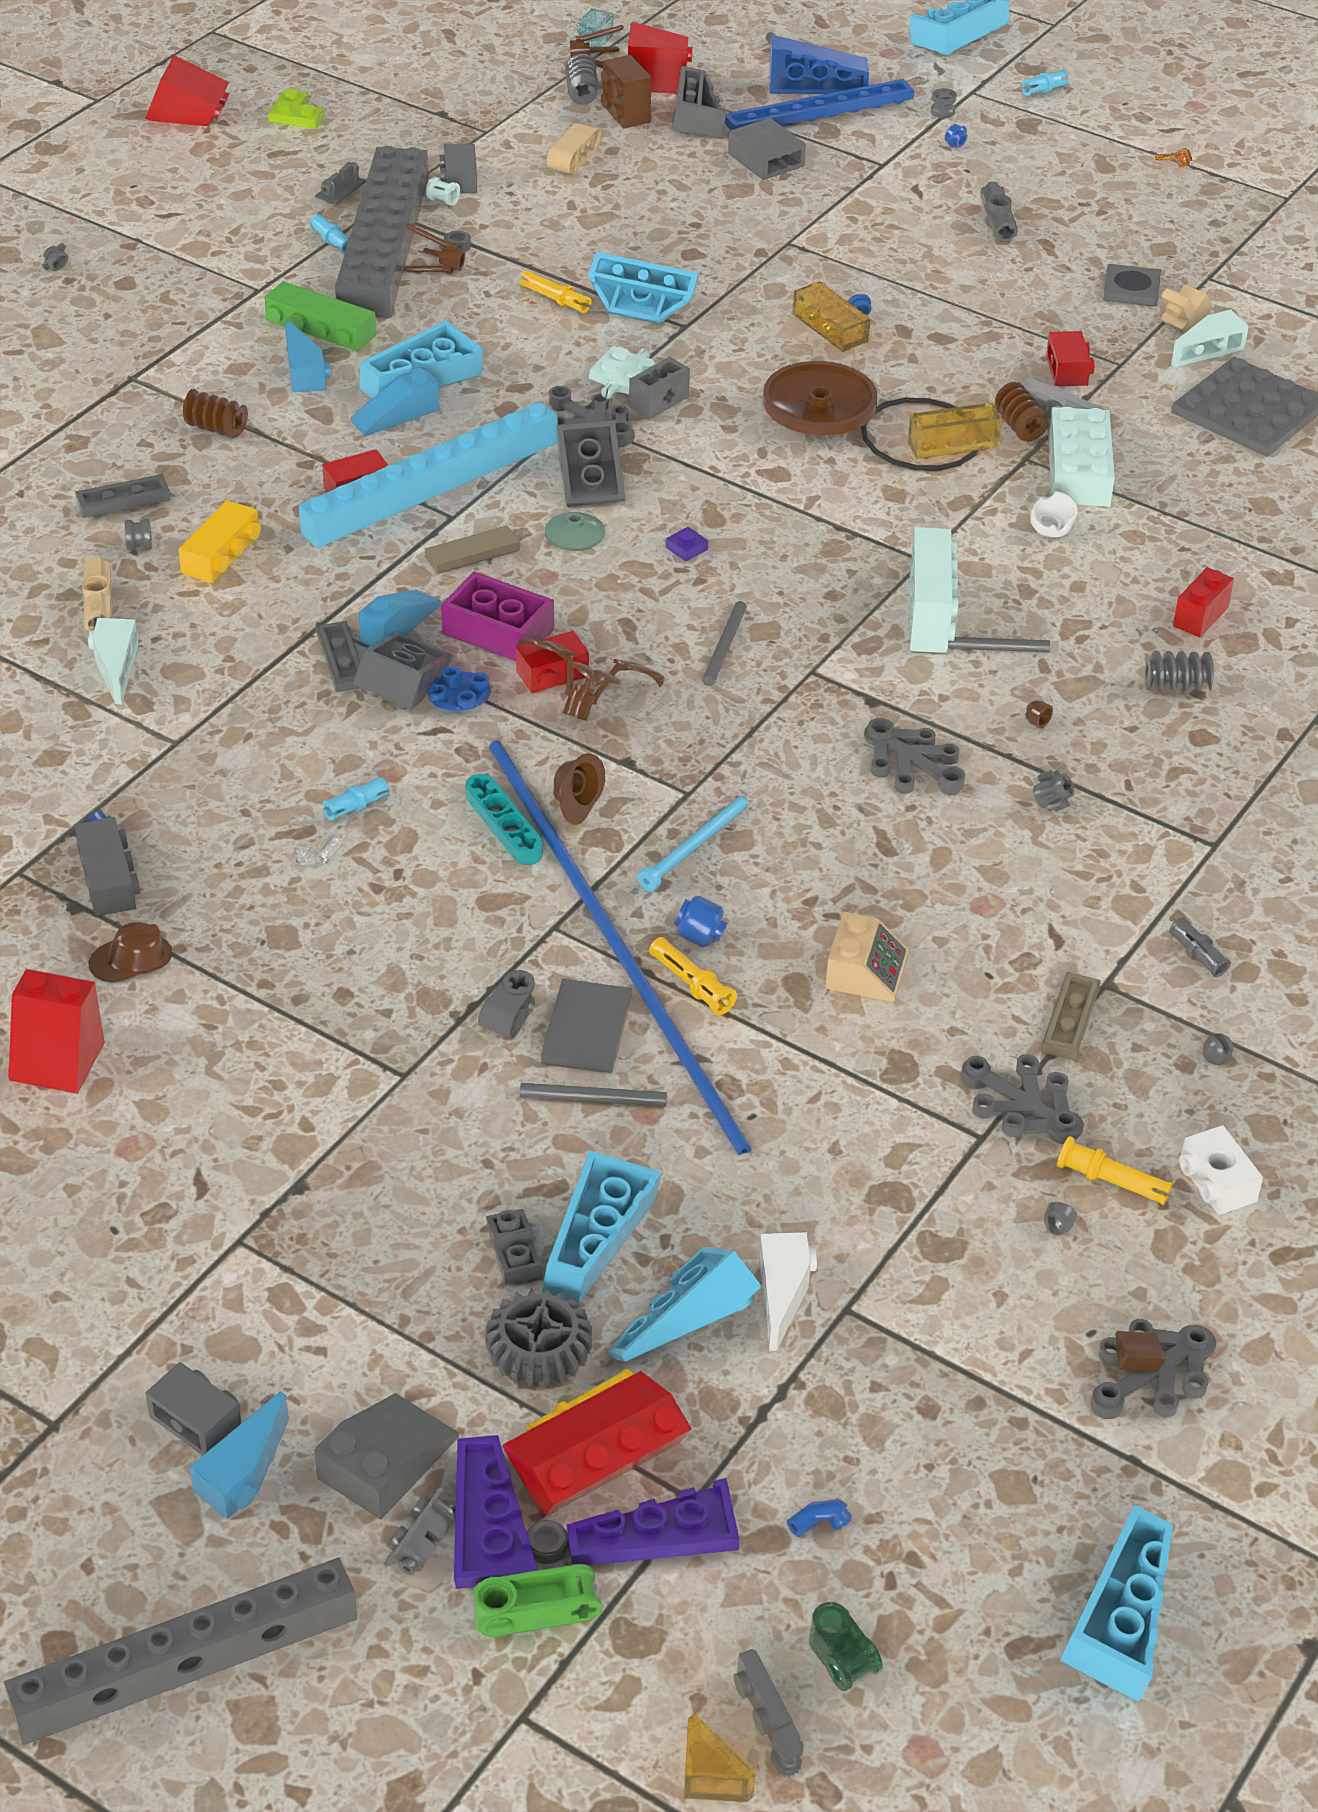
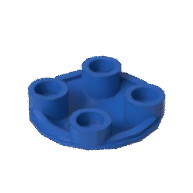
[427,666,491,711]

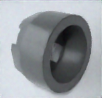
[1203,1033,1233,1065]
[1044,1202,1077,1234]

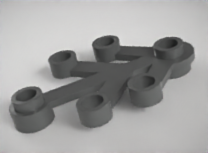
[549,386,635,447]
[864,718,965,796]
[961,1054,1084,1144]
[1091,1319,1216,1419]

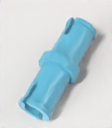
[1021,70,1069,95]
[310,214,349,254]
[322,777,389,821]

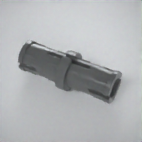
[1169,917,1231,977]

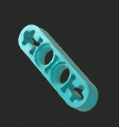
[465,774,543,865]

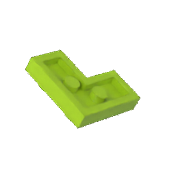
[268,89,324,129]

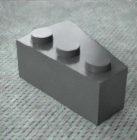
[672,66,727,139]

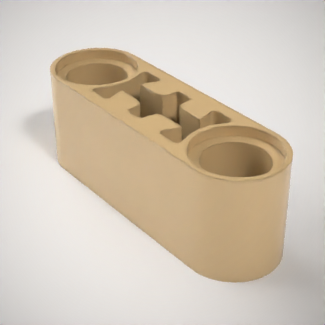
[547,122,602,174]

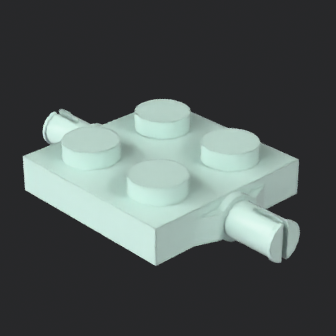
[589,346,657,399]

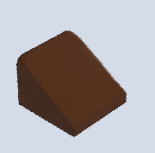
[1115,1331,1165,1372]

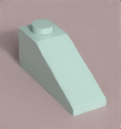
[1171,310,1249,367]
[88,618,139,705]

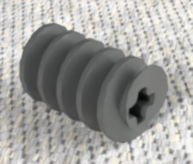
[565,53,598,104]
[1145,651,1214,692]

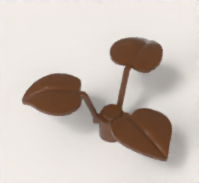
[517,638,665,721]

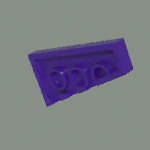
[454,1435,538,1589]
[567,1477,739,1566]

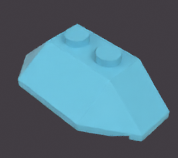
[588,252,699,324]

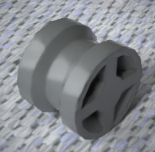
[931,88,957,118]
[125,519,152,550]

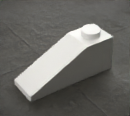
[759,1232,817,1351]

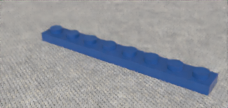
[724,79,914,131]

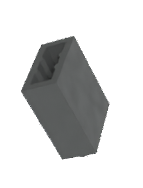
[728,118,806,180]

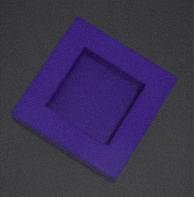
[666,527,708,561]

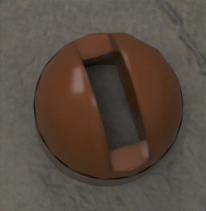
[1025,700,1053,729]

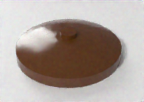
[763,361,877,435]

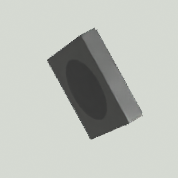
[1103,264,1161,306]

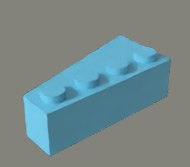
[910,0,1009,55]
[359,320,483,399]
[542,1150,662,1304]

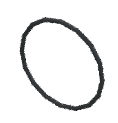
[861,397,983,471]

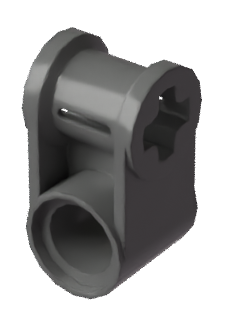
[478,970,535,1039]

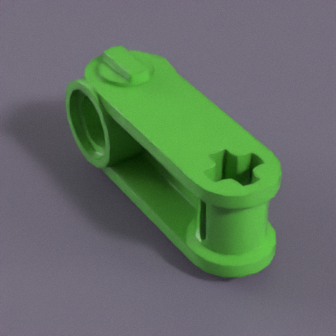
[473,1564,603,1637]

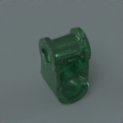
[809,1602,883,1692]

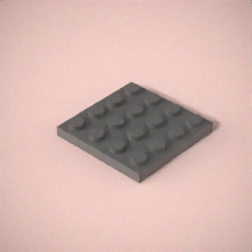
[1171,357,1318,457]

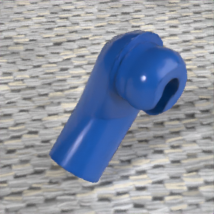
[787,1499,852,1537]

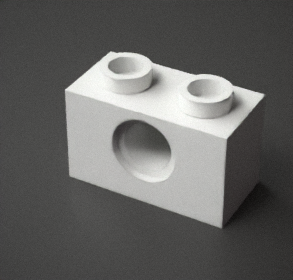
[1179,1125,1263,1215]

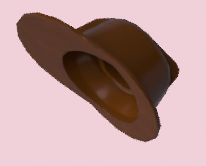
[553,753,606,825]
[88,922,173,982]

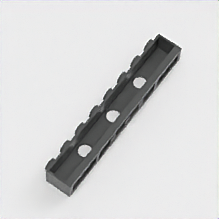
[4,1557,357,1746]

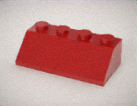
[502,1371,692,1518]

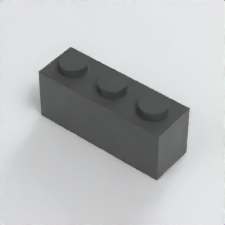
[74,817,140,917]

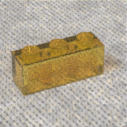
[792,281,870,352]
[908,402,1002,459]

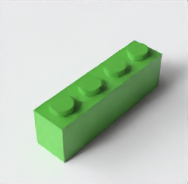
[264,281,376,351]

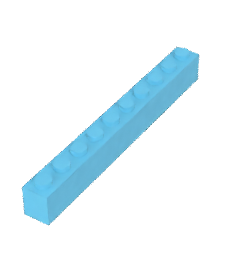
[299,402,558,548]

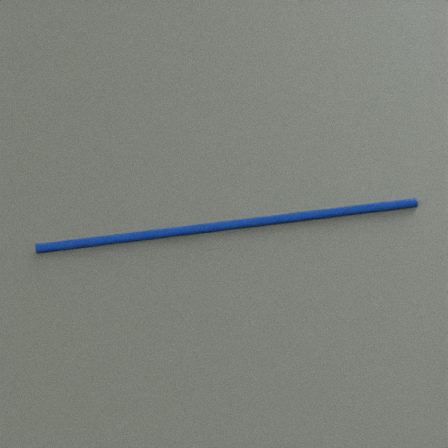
[489,741,751,1155]

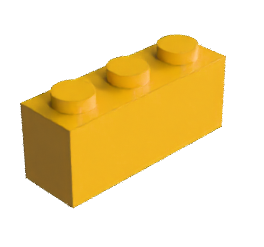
[178,500,261,583]

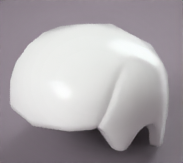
[1030,492,1078,538]

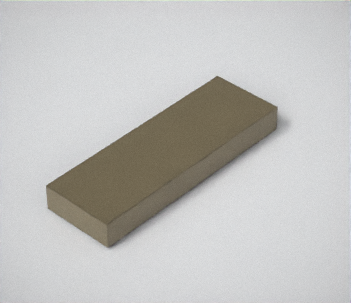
[425,526,520,574]
[1041,972,1101,1061]

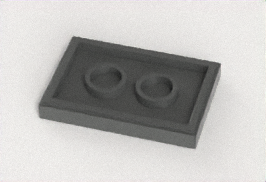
[541,978,632,1073]

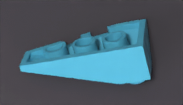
[607,1246,762,1362]

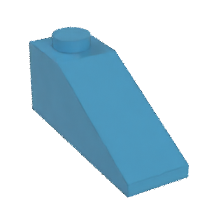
[285,321,331,392]
[351,368,440,436]
[359,590,441,646]
[190,1391,289,1519]

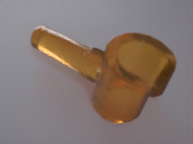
[1155,148,1192,167]

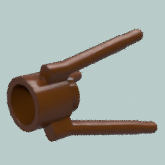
[570,25,624,67]
[404,223,465,274]

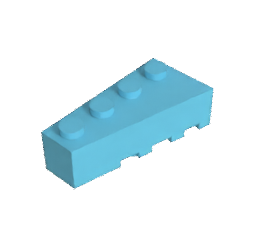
[1060,1504,1173,1702]

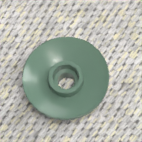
[545,512,605,551]

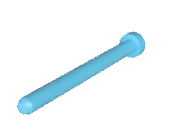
[637,797,748,892]

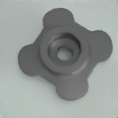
[42,243,69,271]

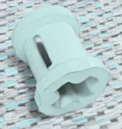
[426,176,460,206]

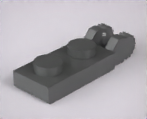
[733,1649,804,1777]

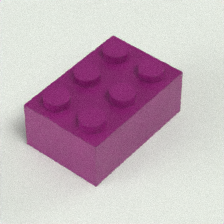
[441,571,554,661]

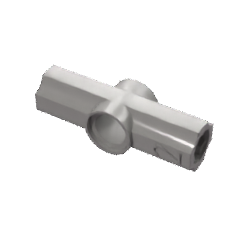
[1023,377,1103,419]

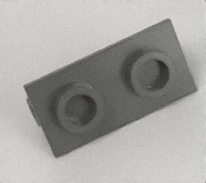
[315,162,366,205]
[383,1487,456,1575]

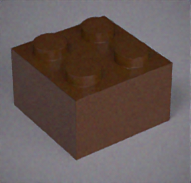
[601,55,651,129]

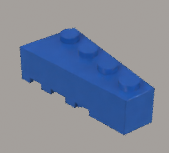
[769,34,869,94]

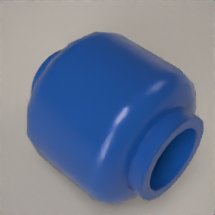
[674,896,728,947]

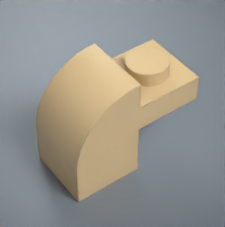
[1160,284,1212,333]

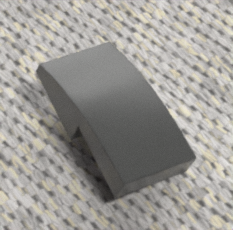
[486,1209,543,1285]

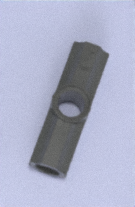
[980,182,1018,242]

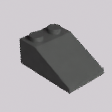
[557,420,625,507]
[353,631,452,710]
[314,1393,459,1520]

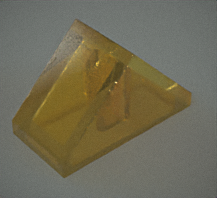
[684,1713,756,1802]

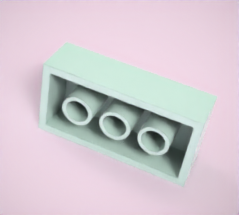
[1048,406,1115,507]
[910,527,958,653]

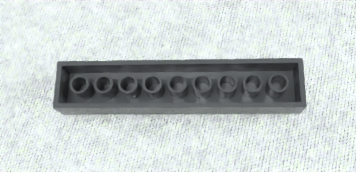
[335,146,429,318]

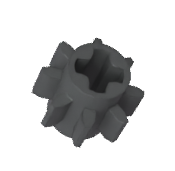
[1033,770,1074,812]

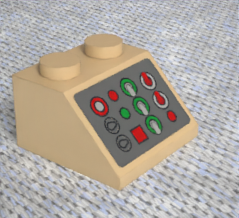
[826,911,909,1002]

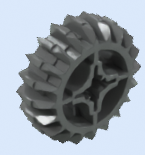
[485,1287,592,1388]

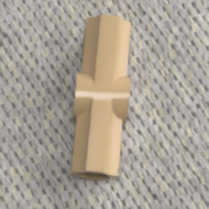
[82,557,113,631]

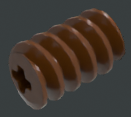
[994,381,1048,442]
[183,389,248,438]

